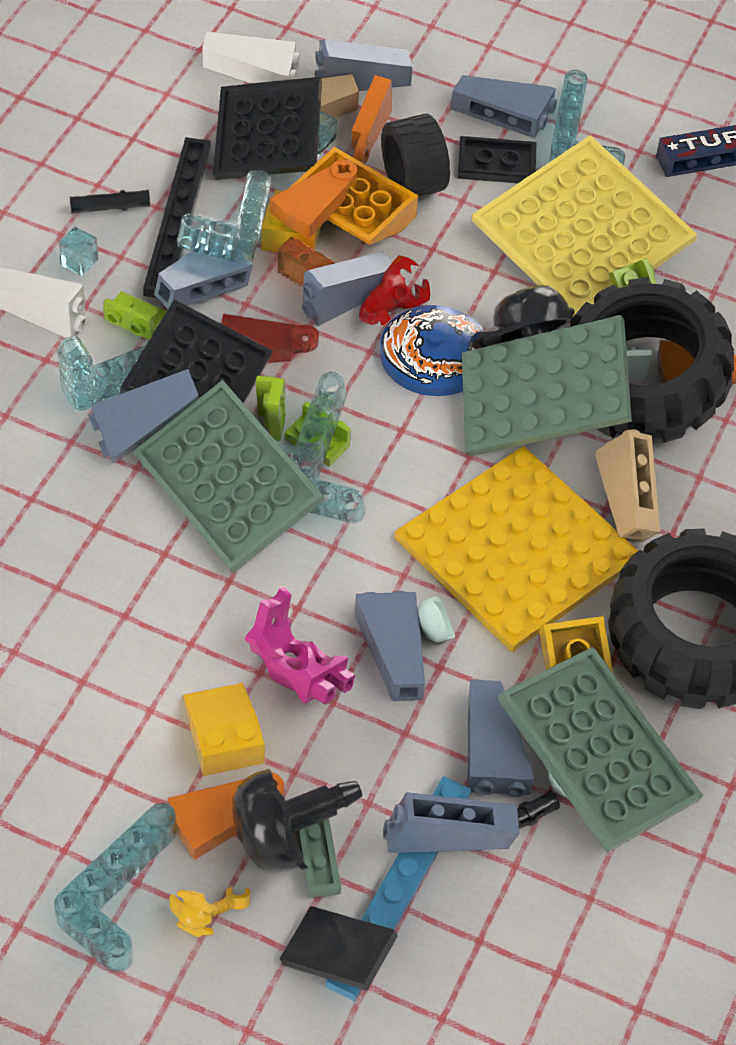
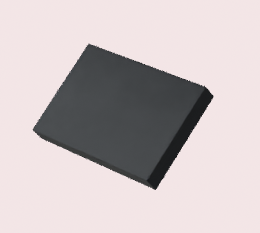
[457,136,537,183]
[279,906,398,991]

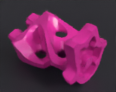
[245,587,355,705]

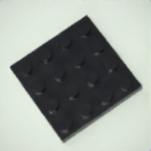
[213,77,322,180]
[120,299,273,404]

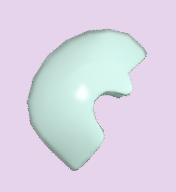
[418,596,455,643]

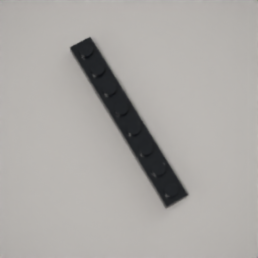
[143,137,211,298]

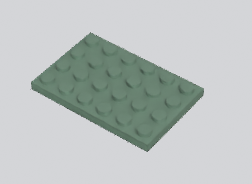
[462,315,632,456]
[133,380,325,573]
[497,647,703,853]

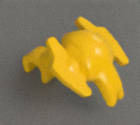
[169,887,251,937]

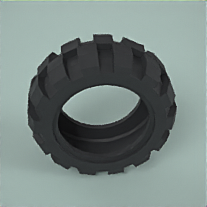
[570,278,734,443]
[608,528,736,709]

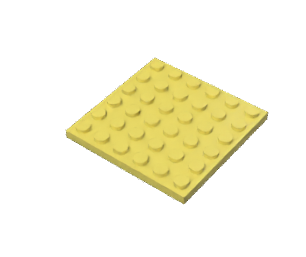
[472,135,697,317]

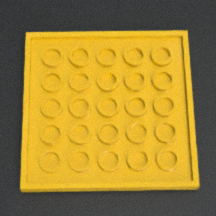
[394,446,639,653]

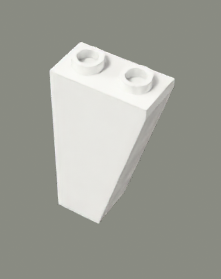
[203,32,300,83]
[0,267,87,340]

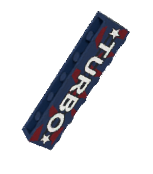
[656,125,736,177]

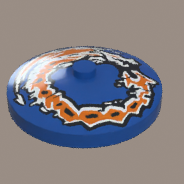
[380,305,484,396]

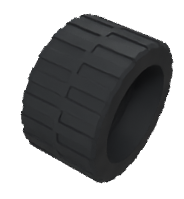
[381,113,450,197]

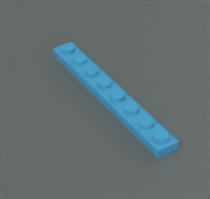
[326,776,471,1001]

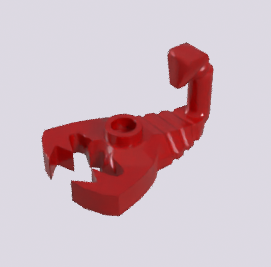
[359,255,431,325]

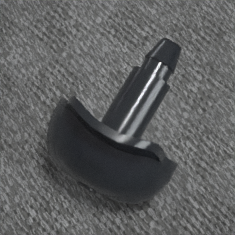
[471,285,575,349]
[232,768,363,872]

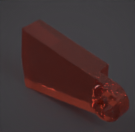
[221,314,319,363]

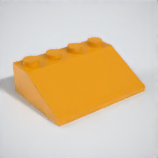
[289,147,418,245]

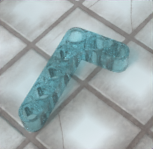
[549,70,625,166]
[177,171,271,264]
[57,336,146,411]
[291,371,366,523]
[54,803,177,972]

